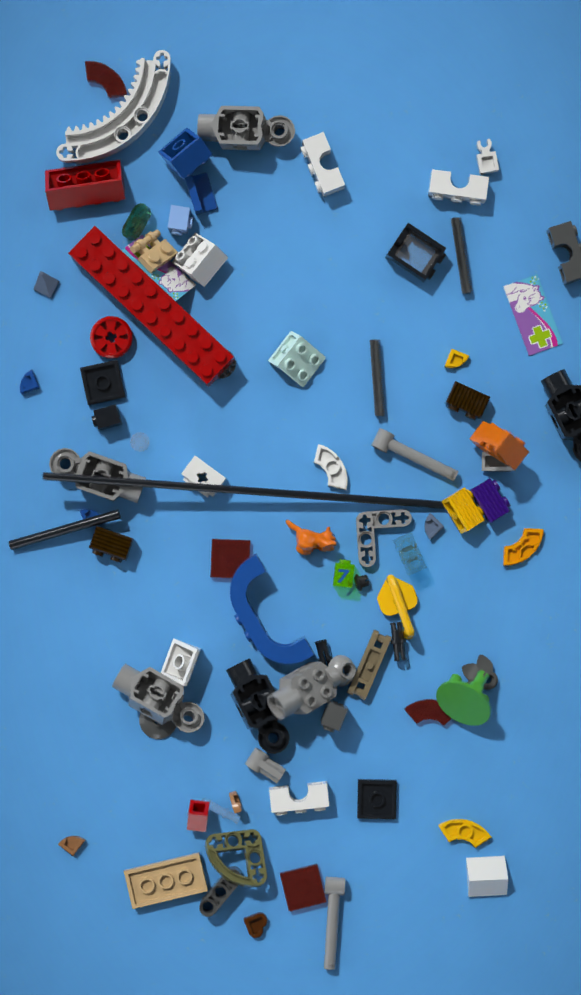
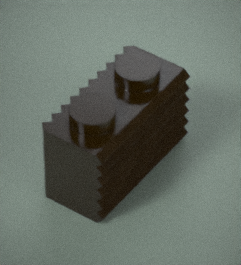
[445,381,490,420]
[89,526,134,563]

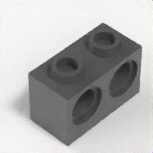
[320,700,348,732]

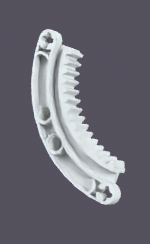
[56,50,171,165]

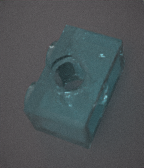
[393,532,427,575]

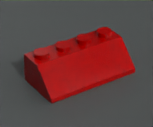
[45,159,125,211]

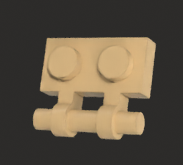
[130,230,178,273]

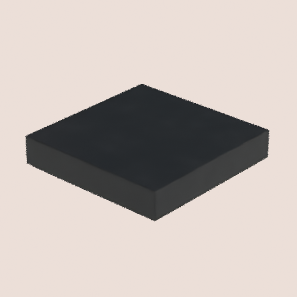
[80,360,126,406]
[357,779,397,819]

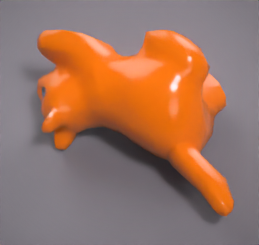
[285,520,337,555]

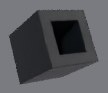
[92,404,122,430]

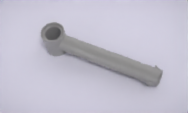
[371,428,459,481]
[324,877,345,970]

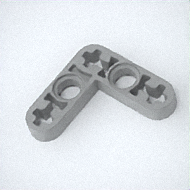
[356,509,412,567]

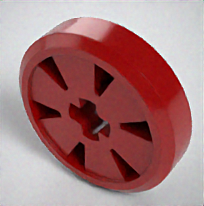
[90,316,133,359]

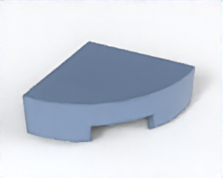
[424,513,444,540]

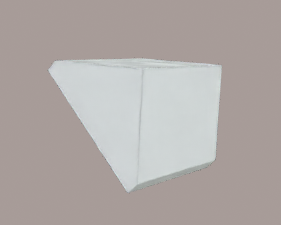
[161,638,201,686]
[466,856,508,897]

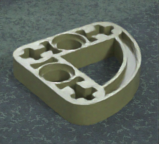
[205,829,267,887]

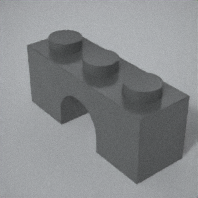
[546,221,581,285]

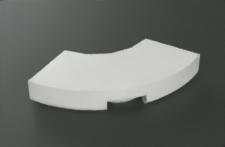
[314,444,348,490]

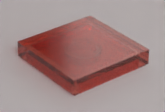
[210,539,250,578]
[280,863,326,911]

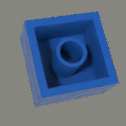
[158,128,213,179]

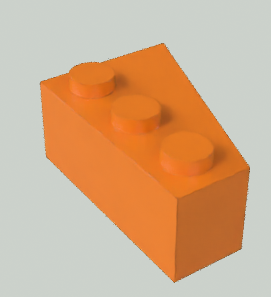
[469,421,529,470]

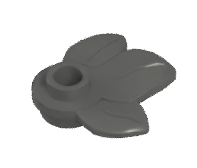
[462,655,498,690]

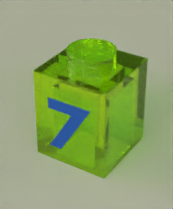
[333,559,355,588]

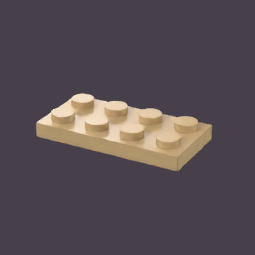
[124,852,208,909]

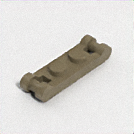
[347,630,392,701]

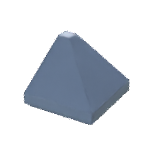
[34,271,59,298]

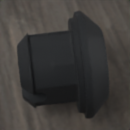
[354,574,370,591]

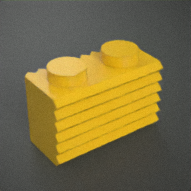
[442,487,485,534]

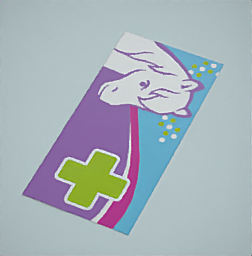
[122,235,196,301]
[503,274,563,356]

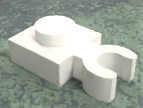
[476,139,499,175]

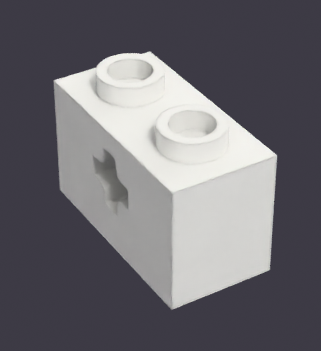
[181,456,226,498]

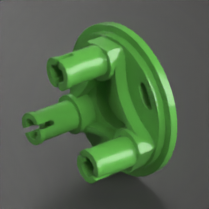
[436,670,491,726]

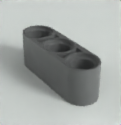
[199,866,242,917]

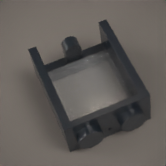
[385,223,446,282]

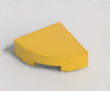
[444,349,469,368]

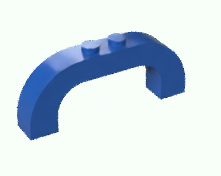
[230,553,314,664]

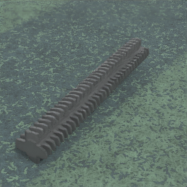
[451,217,472,294]
[370,340,385,416]

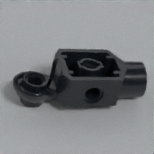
[541,369,581,461]
[226,658,290,754]

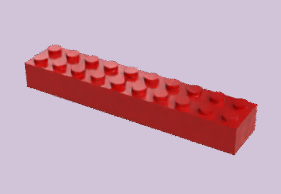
[68,226,235,387]

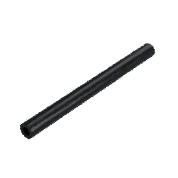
[9,509,121,550]

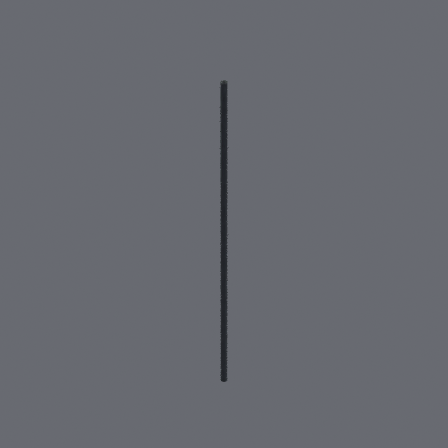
[43,472,446,509]

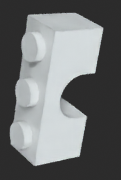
[300,132,345,197]
[428,169,489,205]
[269,781,329,815]

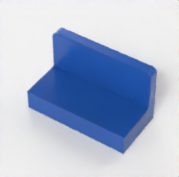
[185,172,217,215]

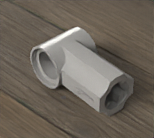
[245,747,286,783]

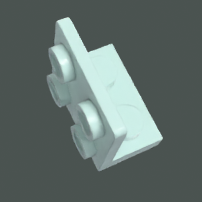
[268,331,326,387]

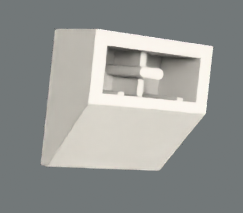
[172,233,228,287]

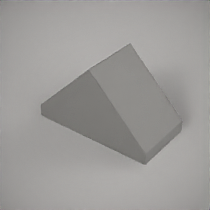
[482,452,516,472]

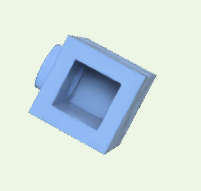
[168,205,193,236]

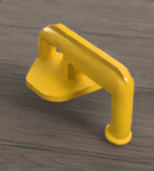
[377,574,417,639]

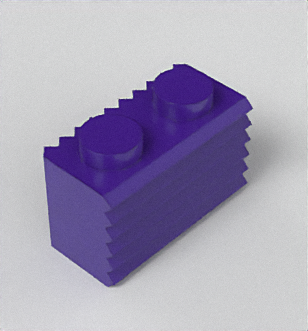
[469,478,511,523]

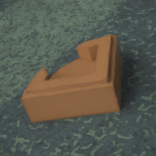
[229,791,242,814]
[58,836,86,856]

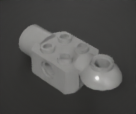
[197,106,295,150]
[49,448,146,503]
[267,655,356,720]
[112,664,205,733]

